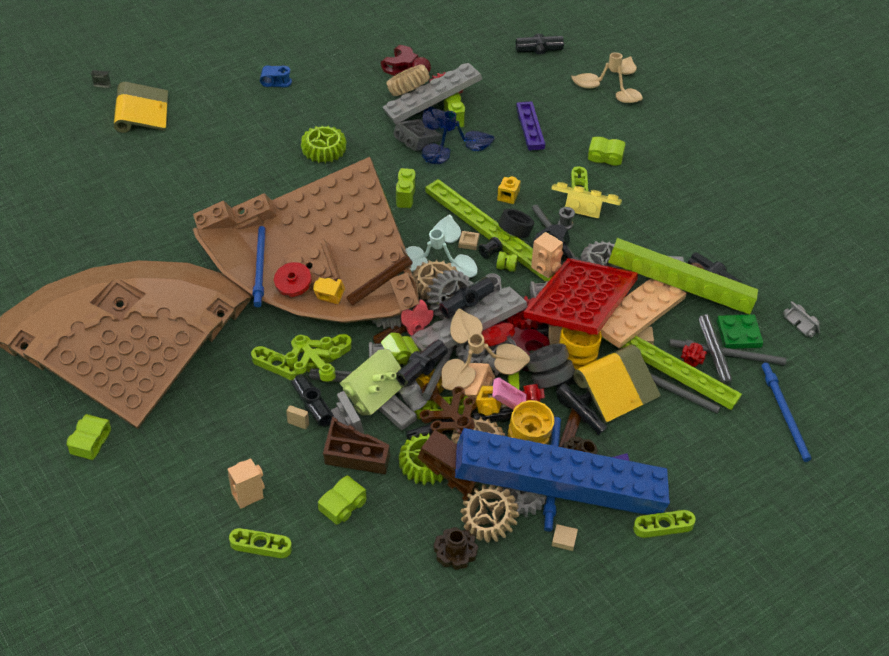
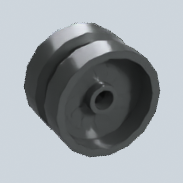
[527,343,575,388]

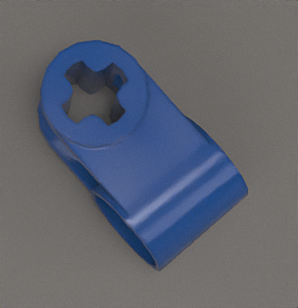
[260,65,292,88]

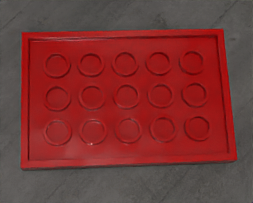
[524,258,638,335]

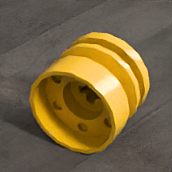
[559,327,602,370]
[508,400,554,445]

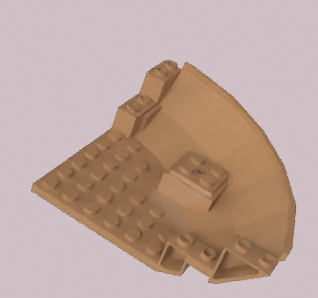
[193,157,419,323]
[0,260,253,429]

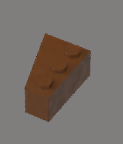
[323,417,390,474]
[418,430,480,501]

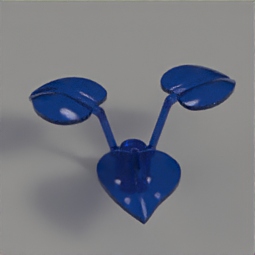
[422,106,495,164]

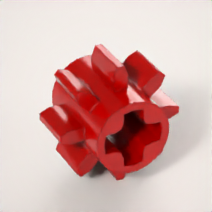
[681,343,707,367]
[522,384,545,402]

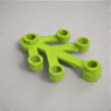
[285,335,342,382]

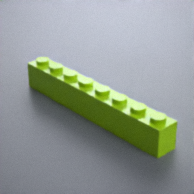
[608,238,758,314]

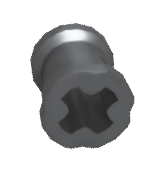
[557,207,575,230]

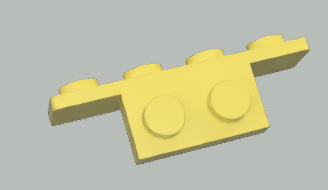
[552,182,622,218]

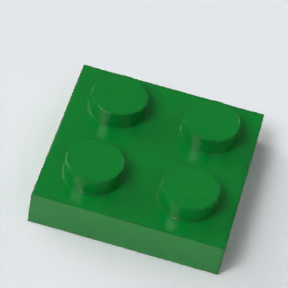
[717,314,763,349]

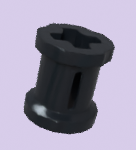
[478,237,503,259]

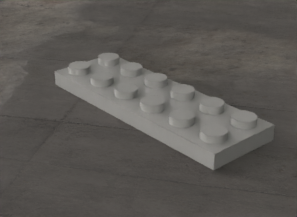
[383,63,482,124]
[410,286,528,352]

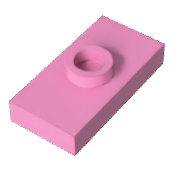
[492,377,526,410]

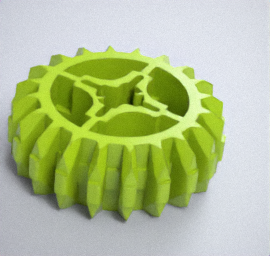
[301,125,347,164]
[399,433,444,486]

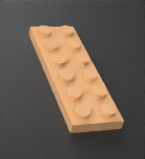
[601,278,687,348]

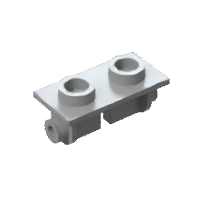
[783,301,820,338]

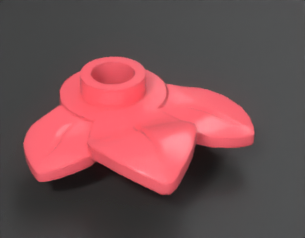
[401,299,433,336]

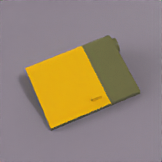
[114,82,168,133]
[573,345,661,423]

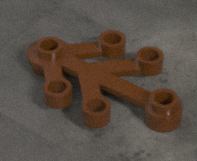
[420,383,477,434]

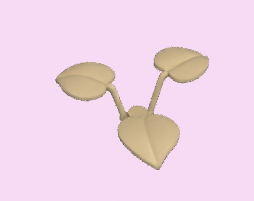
[571,52,643,103]
[441,309,530,391]

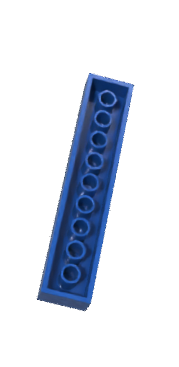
[455,428,670,515]

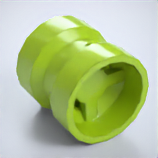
[496,251,518,272]

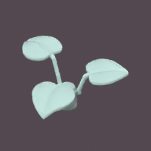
[406,214,477,278]

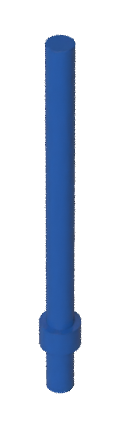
[252,226,266,307]
[761,362,812,462]
[543,417,561,532]

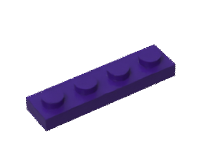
[516,101,545,150]

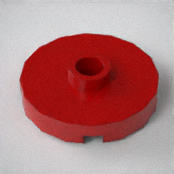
[274,262,312,297]
[482,323,515,347]

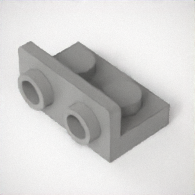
[331,391,364,434]

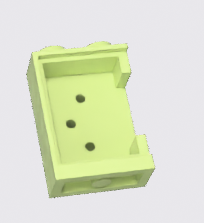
[340,349,403,415]

